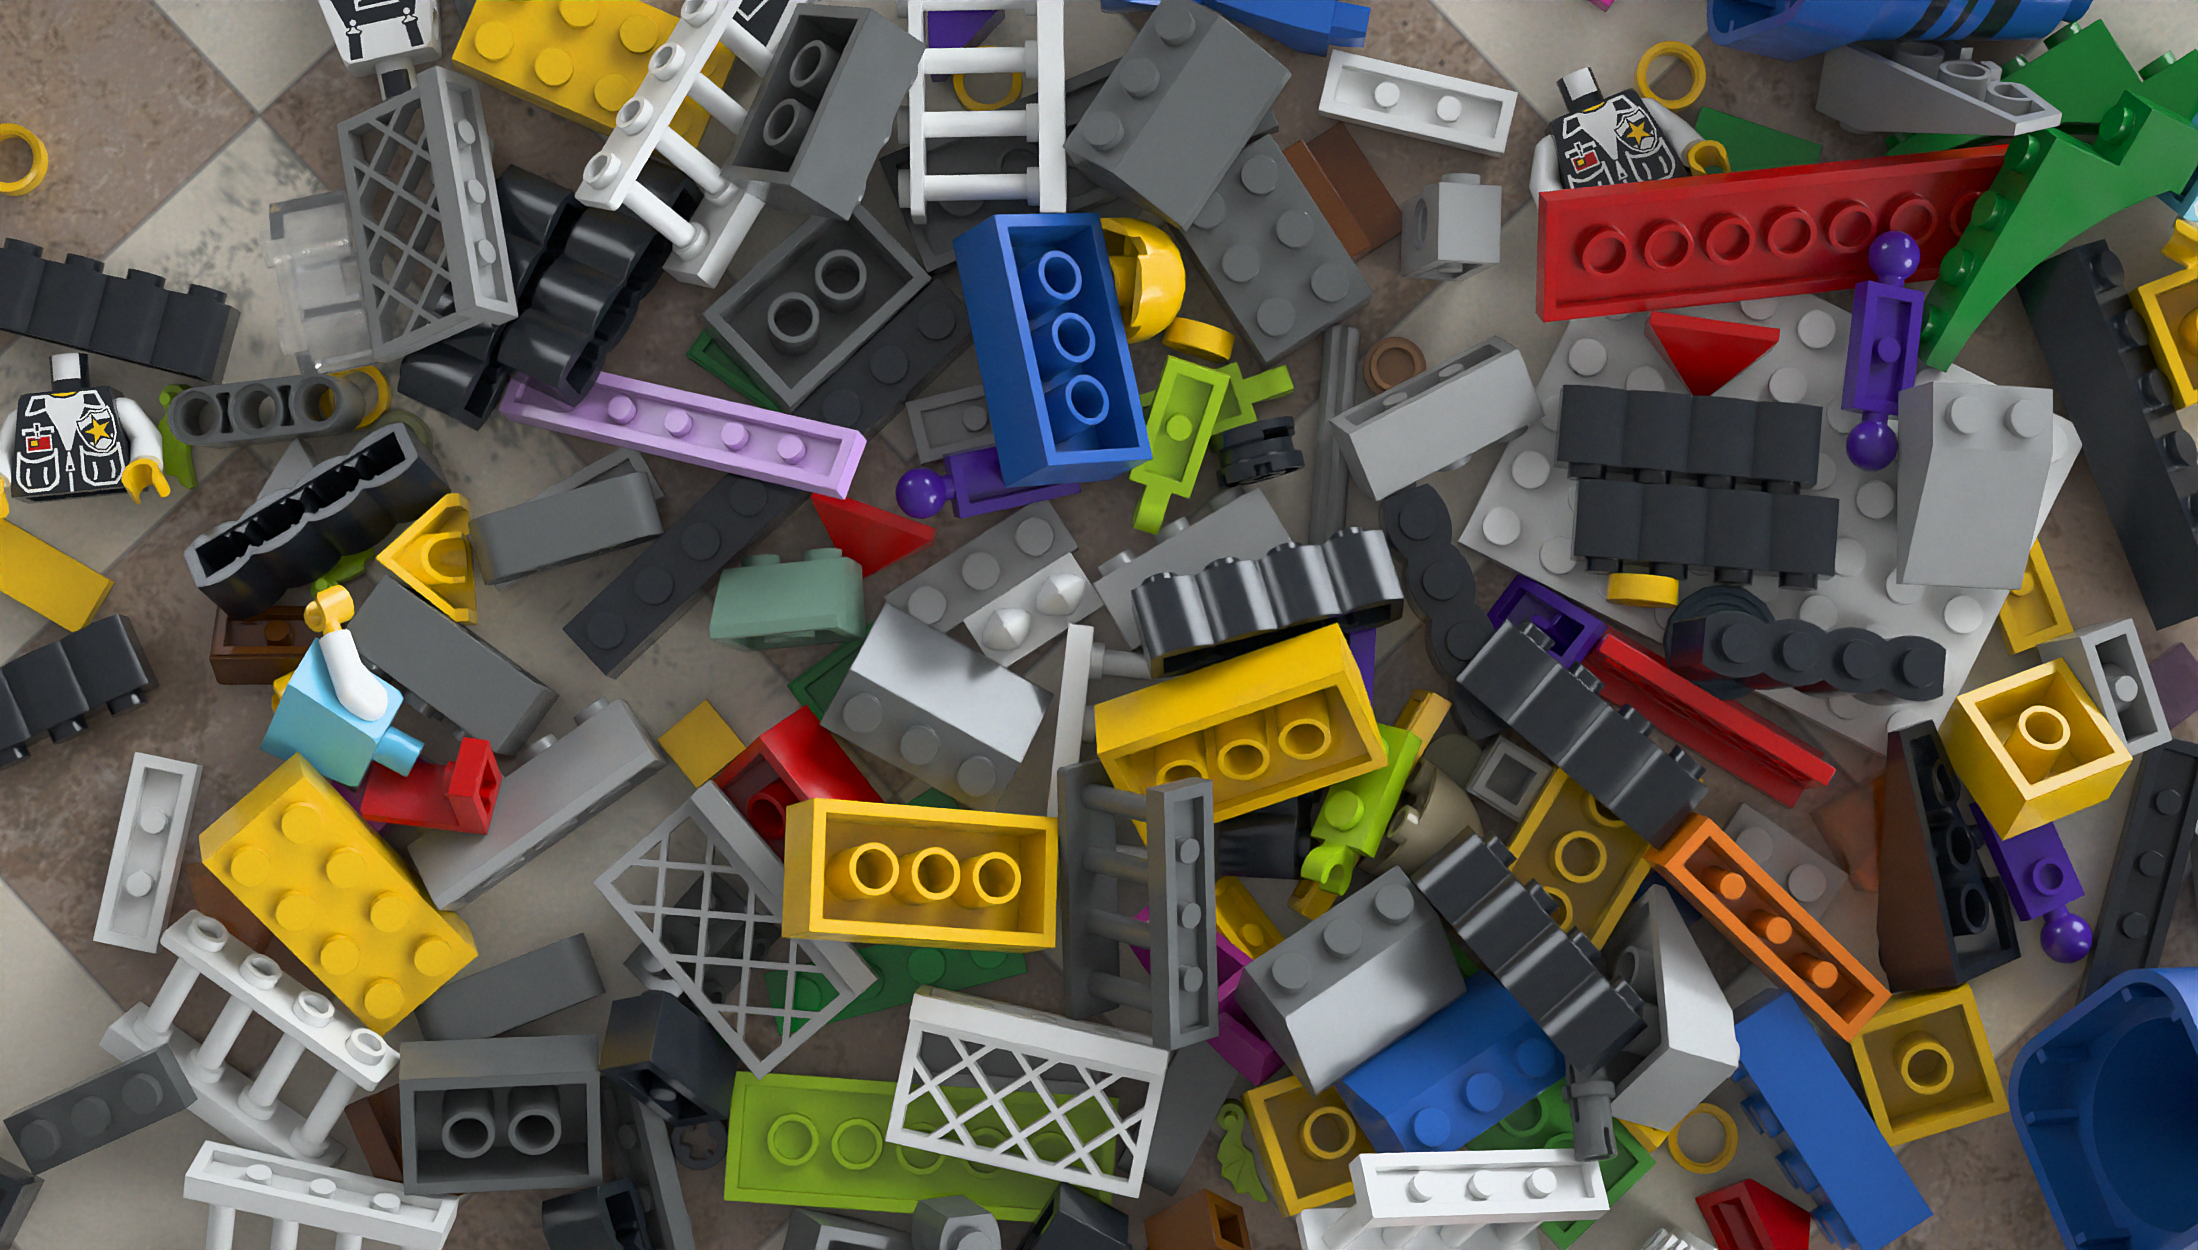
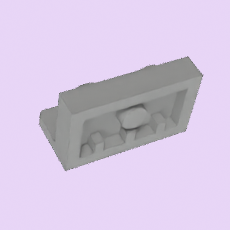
[1722,802,1850,922]

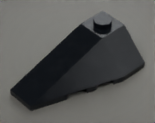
[1876,719,2021,993]

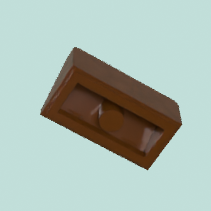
[209,606,345,685]

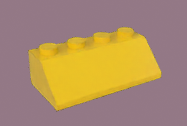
[1094,623,1389,846]

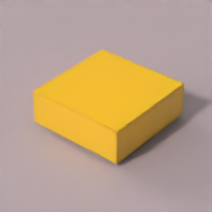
[657,699,747,789]

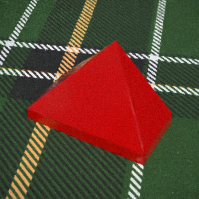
[1643,311,1780,396]
[810,492,938,579]
[1695,1178,1811,1250]

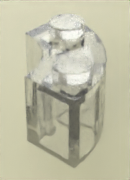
[260,189,378,375]

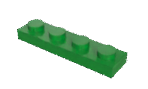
[764,944,1028,1036]

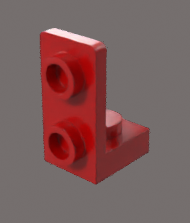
[360,737,502,835]

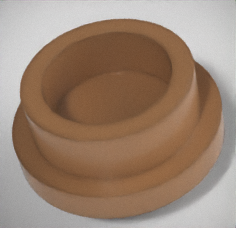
[1363,337,1427,395]

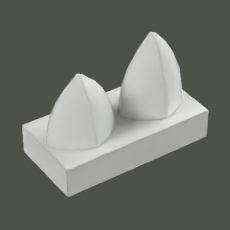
[963,552,1104,668]

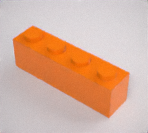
[1642,811,1893,1043]

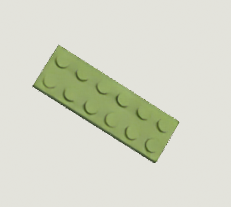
[724,1070,1119,1222]

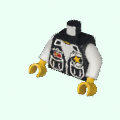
[1529,67,1731,209]
[0,353,171,519]

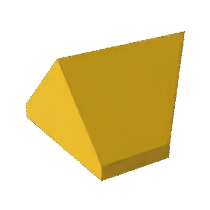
[375,493,478,626]

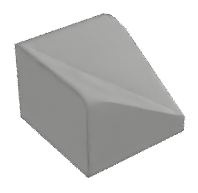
[1465,734,1554,824]

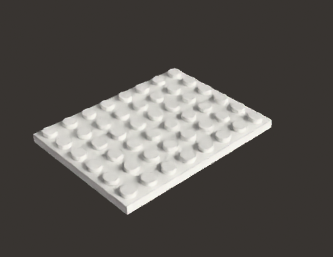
[1457,294,2082,759]

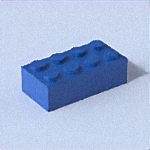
[952,213,1153,488]
[1725,987,1934,1250]

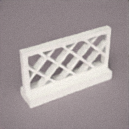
[885,984,1171,1199]

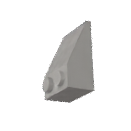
[1896,381,2053,591]
[1594,884,1740,1132]

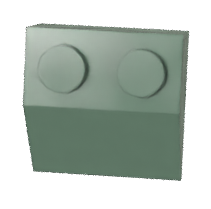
[709,548,867,652]

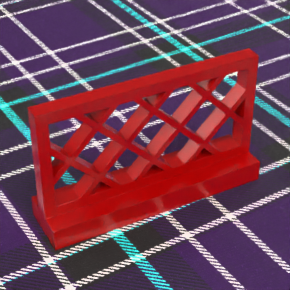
[1581,623,1836,809]

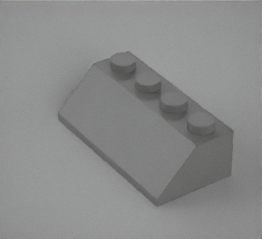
[407,697,670,911]

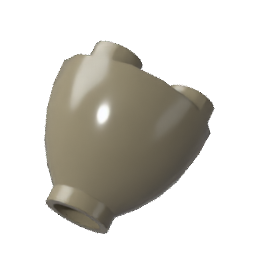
[1356,757,1486,890]

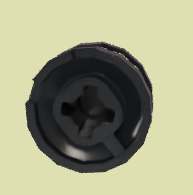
[1208,416,1305,489]

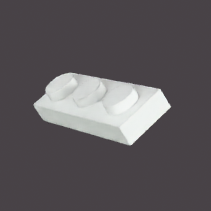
[1317,49,1518,158]
[93,752,203,954]

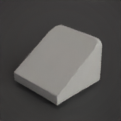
[256,436,320,501]

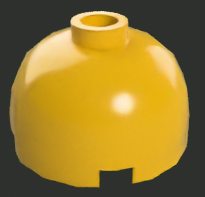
[1100,217,1186,344]

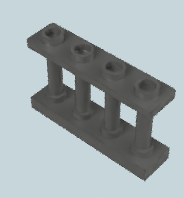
[1057,758,1219,1051]

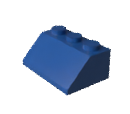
[1334,969,1566,1154]

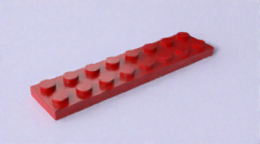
[1535,144,2009,323]

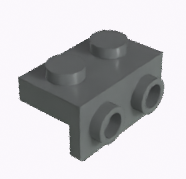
[623,872,781,1021]

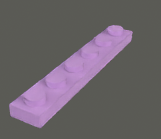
[498,372,867,500]

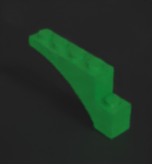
[1882,18,2198,157]
[1918,89,2198,373]

